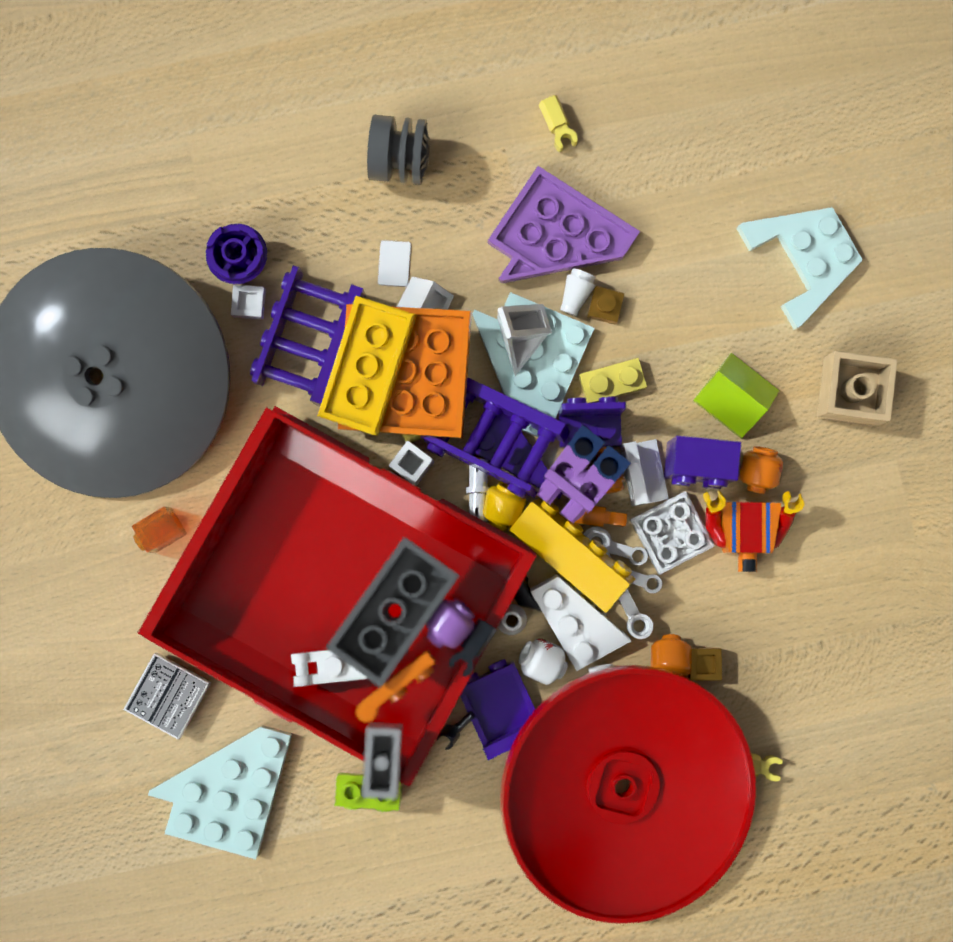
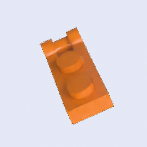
[356,650,436,722]

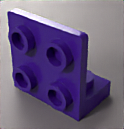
[558,397,626,448]

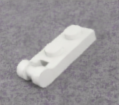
[291,650,368,687]

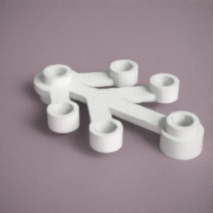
[573,527,662,639]

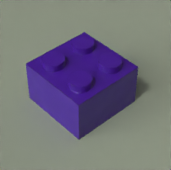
[664,435,741,490]

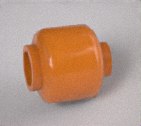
[739,446,783,494]
[651,634,692,677]

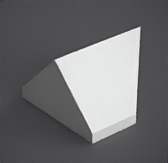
[497,304,552,376]

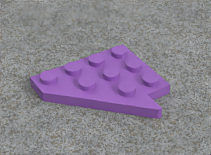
[487,166,640,284]

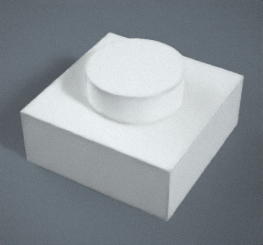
[231,285,266,319]

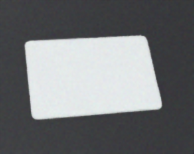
[378,241,411,287]

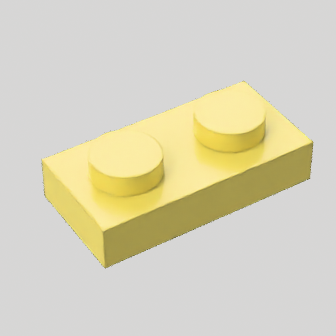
[579,358,647,403]

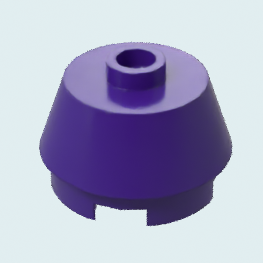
[206,224,267,284]

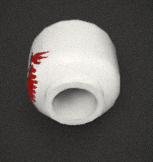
[519,638,568,685]

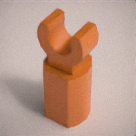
[575,506,627,527]

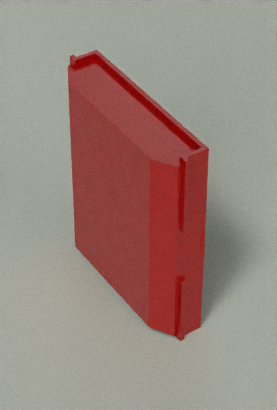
[137,406,537,787]

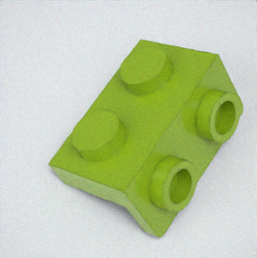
[335,773,403,812]

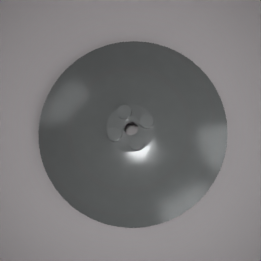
[0,248,231,498]

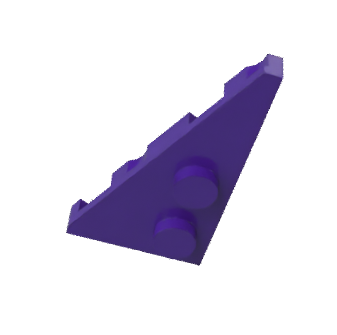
[475,413,562,500]

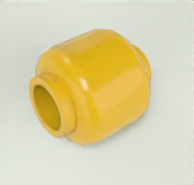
[483,482,526,530]

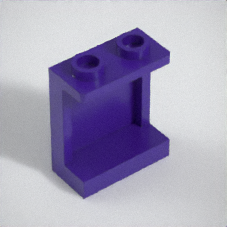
[460,659,536,760]

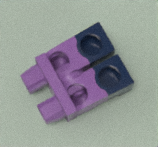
[537,425,631,523]

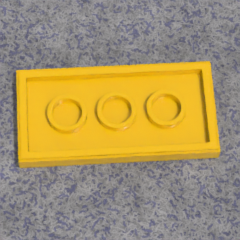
[317,296,417,436]

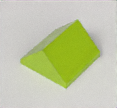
[693,353,780,438]

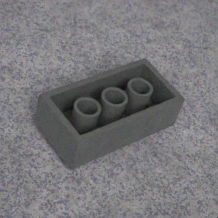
[326,537,460,688]

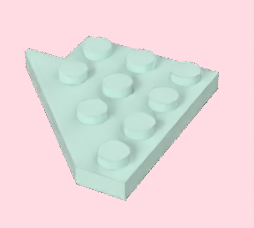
[472,292,594,437]

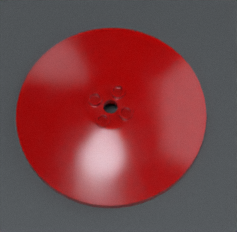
[500,665,756,924]

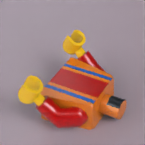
[703,490,804,572]

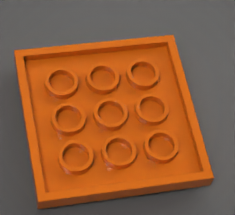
[338,304,472,438]

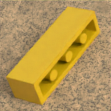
[510,498,636,613]

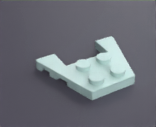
[736,207,863,330]

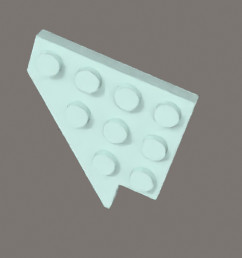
[148,725,292,859]

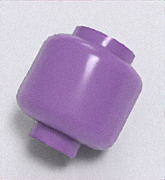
[426,598,475,648]

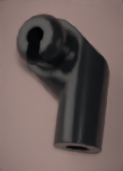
[514,576,542,612]

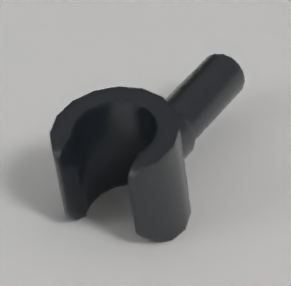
[436,711,475,750]

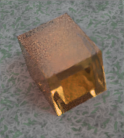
[132,506,187,553]

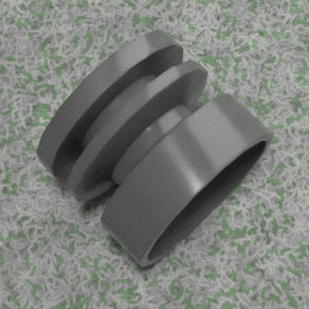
[367,114,430,185]

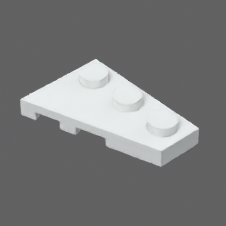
[530,574,631,671]

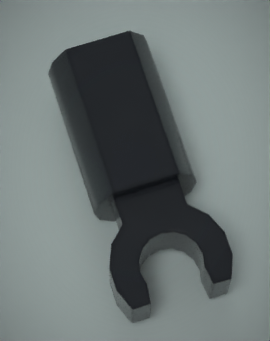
[448,618,497,677]

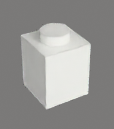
[388,440,434,486]

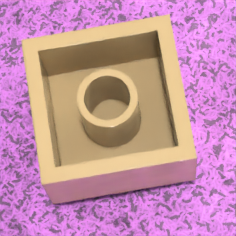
[817,351,898,426]

